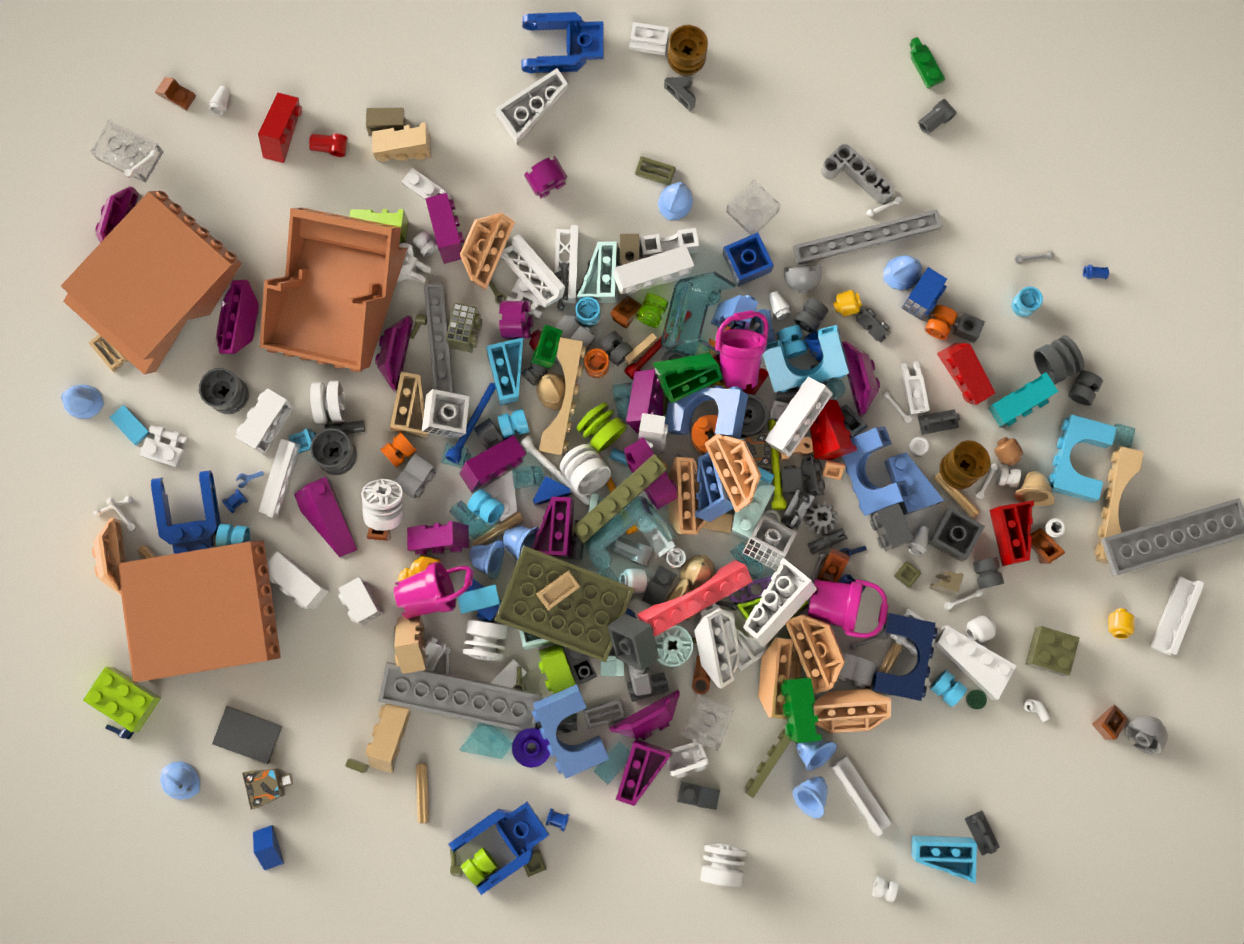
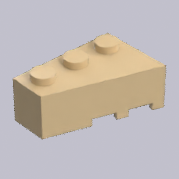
[389,371,428,438]
[366,703,410,774]

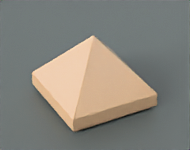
[822,460,845,480]

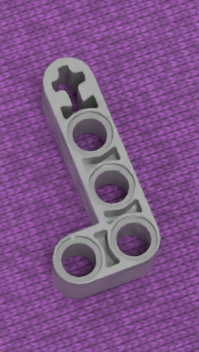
[821,144,894,204]

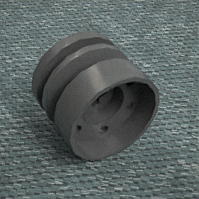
[1033,335,1084,385]
[199,368,249,414]
[310,428,357,475]

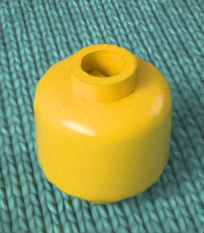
[833,290,862,317]
[1108,608,1135,639]

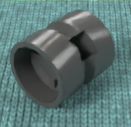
[794,298,829,334]
[598,331,633,367]
[1068,370,1103,406]
[973,557,1004,589]

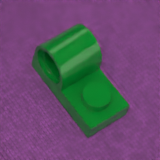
[531,324,563,369]

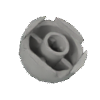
[784,265,822,294]
[1124,716,1168,755]

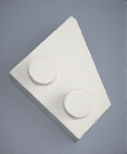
[483,470,518,522]
[736,629,769,671]

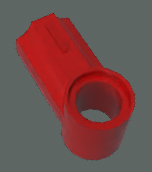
[309,133,348,157]

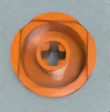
[690,415,718,455]

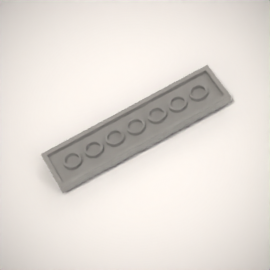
[1101,498,1244,576]
[378,662,542,731]

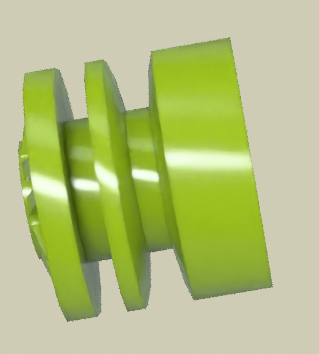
[576,402,628,453]

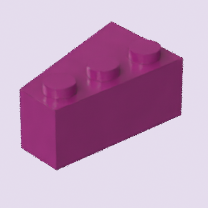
[425,193,465,264]
[626,369,663,435]
[459,435,526,493]
[624,437,678,510]
[531,497,574,558]
[407,521,469,555]
[615,739,674,806]

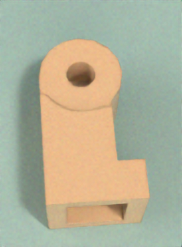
[778,437,813,461]

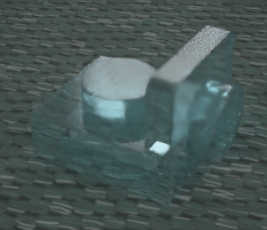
[827,377,846,400]
[441,444,471,468]
[512,466,544,489]

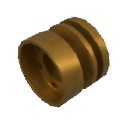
[667,25,708,75]
[940,440,991,490]

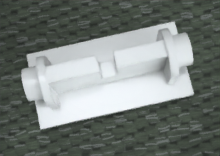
[425,637,447,671]

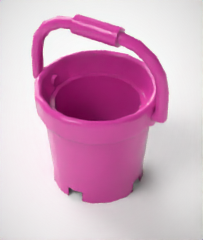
[715,310,768,390]
[394,562,474,619]
[807,579,889,638]

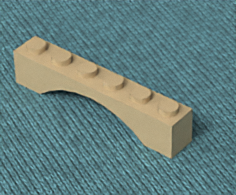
[539,337,587,455]
[1094,447,1144,564]

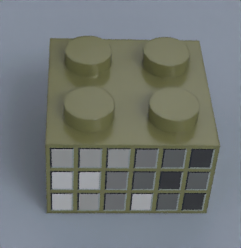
[446,303,483,353]
[1025,626,1080,676]

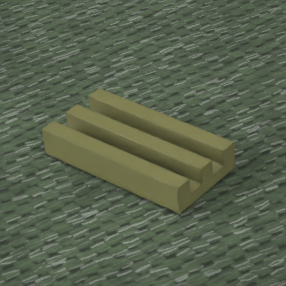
[635,156,676,186]

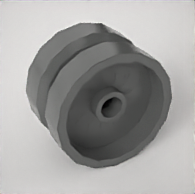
[741,394,768,438]

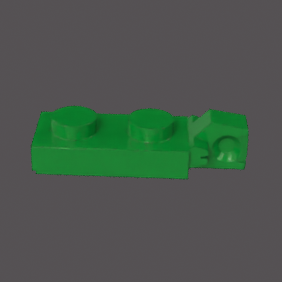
[909,37,945,89]

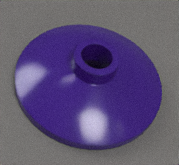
[512,728,550,768]

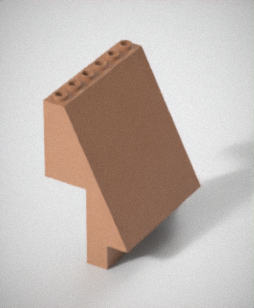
[61,190,242,375]
[260,207,408,372]
[117,540,281,682]

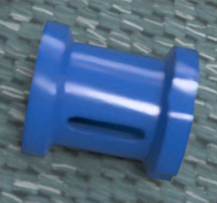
[222,488,248,514]
[545,808,570,832]

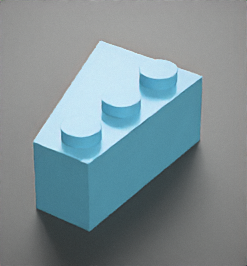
[486,338,523,405]
[911,835,977,884]

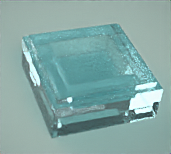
[1113,424,1135,447]

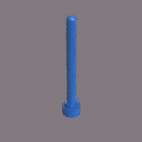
[445,383,496,464]

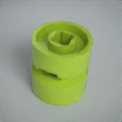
[460,847,499,886]

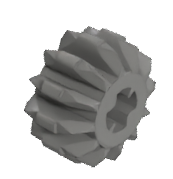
[805,501,838,534]

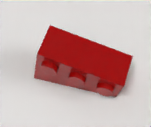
[258,92,302,163]
[937,342,996,405]
[810,399,857,460]
[989,500,1034,567]

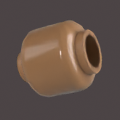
[994,437,1023,466]

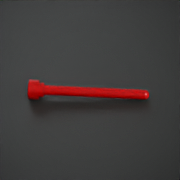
[624,311,692,380]

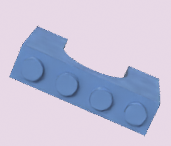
[664,385,748,439]
[841,426,912,516]
[532,684,609,779]

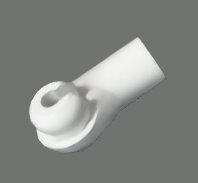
[1023,699,1051,722]

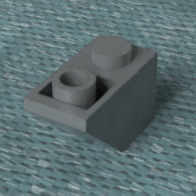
[563,648,597,685]

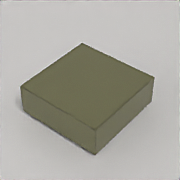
[894,561,921,588]
[345,758,369,773]
[524,850,547,877]

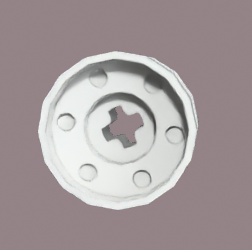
[560,444,611,496]
[361,479,404,531]
[463,620,508,661]
[700,843,747,887]

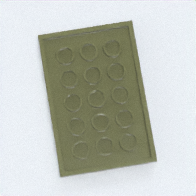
[494,545,635,662]

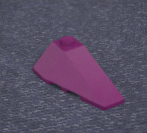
[294,477,358,557]

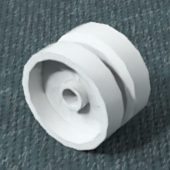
[310,380,346,425]

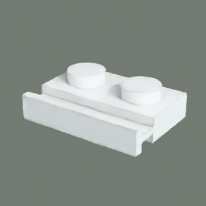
[629,22,669,55]

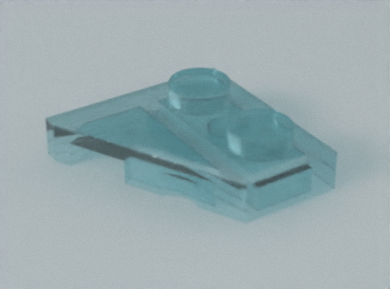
[459,723,513,759]

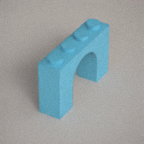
[763,325,849,392]
[1048,415,1117,503]

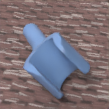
[236,471,264,488]

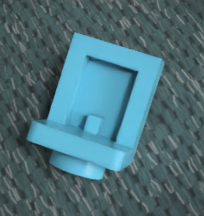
[288,428,316,454]

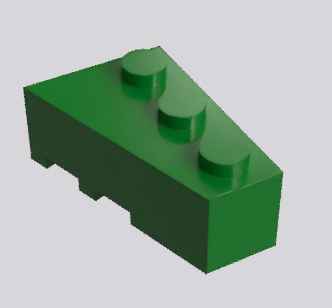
[653,353,723,404]
[781,677,822,743]

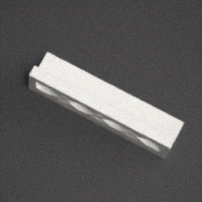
[554,225,579,303]
[501,234,565,307]
[258,438,301,518]
[1150,576,1204,656]
[830,756,891,836]

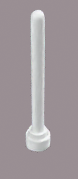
[520,436,590,505]

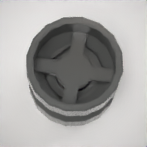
[521,362,548,386]

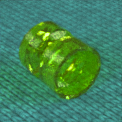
[636,293,669,328]

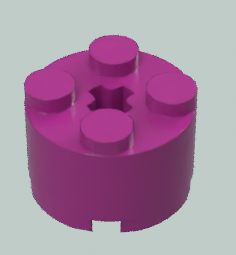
[524,156,568,199]
[499,301,534,339]

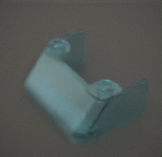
[661,271,736,356]
[585,496,677,582]

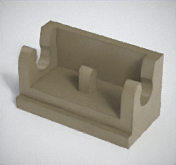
[366,107,406,136]
[929,571,964,596]

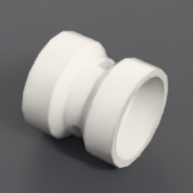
[412,231,438,258]
[996,466,1021,488]
[666,548,686,569]
[872,877,898,902]

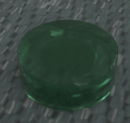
[966,690,987,709]

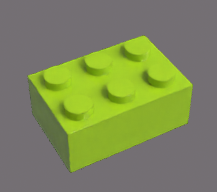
[83,666,161,732]

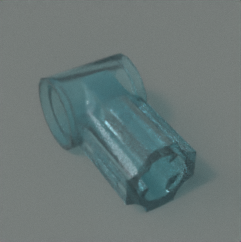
[613,382,632,422]
[449,500,488,539]
[730,542,763,580]

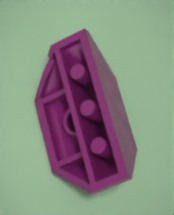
[95,186,139,243]
[216,280,259,354]
[375,315,413,393]
[842,341,880,418]
[609,690,680,740]

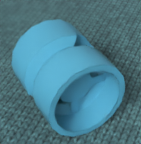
[1012,286,1043,317]
[575,297,600,328]
[776,325,808,359]
[497,408,530,440]
[468,489,504,525]
[216,523,250,547]
[929,670,968,707]

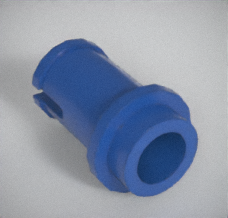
[1083,264,1109,280]

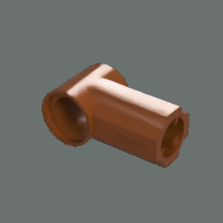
[691,655,711,695]

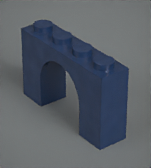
[871,613,938,701]

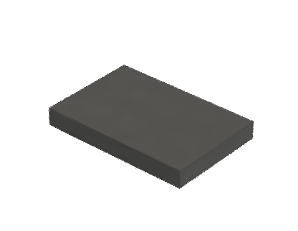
[212,706,283,764]

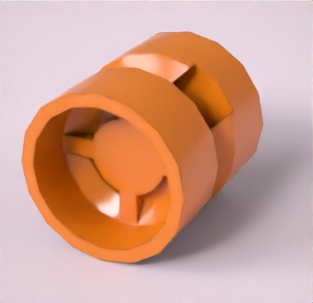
[924,305,958,340]
[584,348,609,379]
[380,432,417,468]

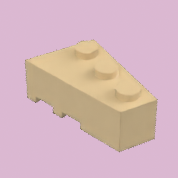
[372,122,431,162]
[394,616,426,674]

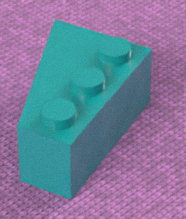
[988,372,1059,427]

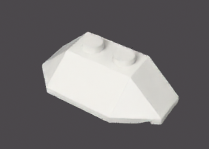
[694,609,740,689]

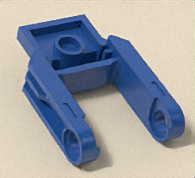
[521,12,604,73]
[151,470,221,554]
[448,801,550,895]

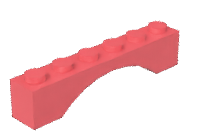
[637,560,752,637]

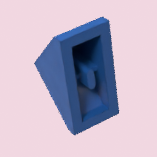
[533,476,572,506]
[253,825,284,871]

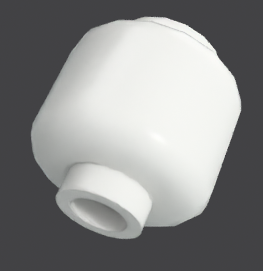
[619,568,650,594]
[966,616,996,644]

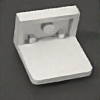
[667,739,710,778]

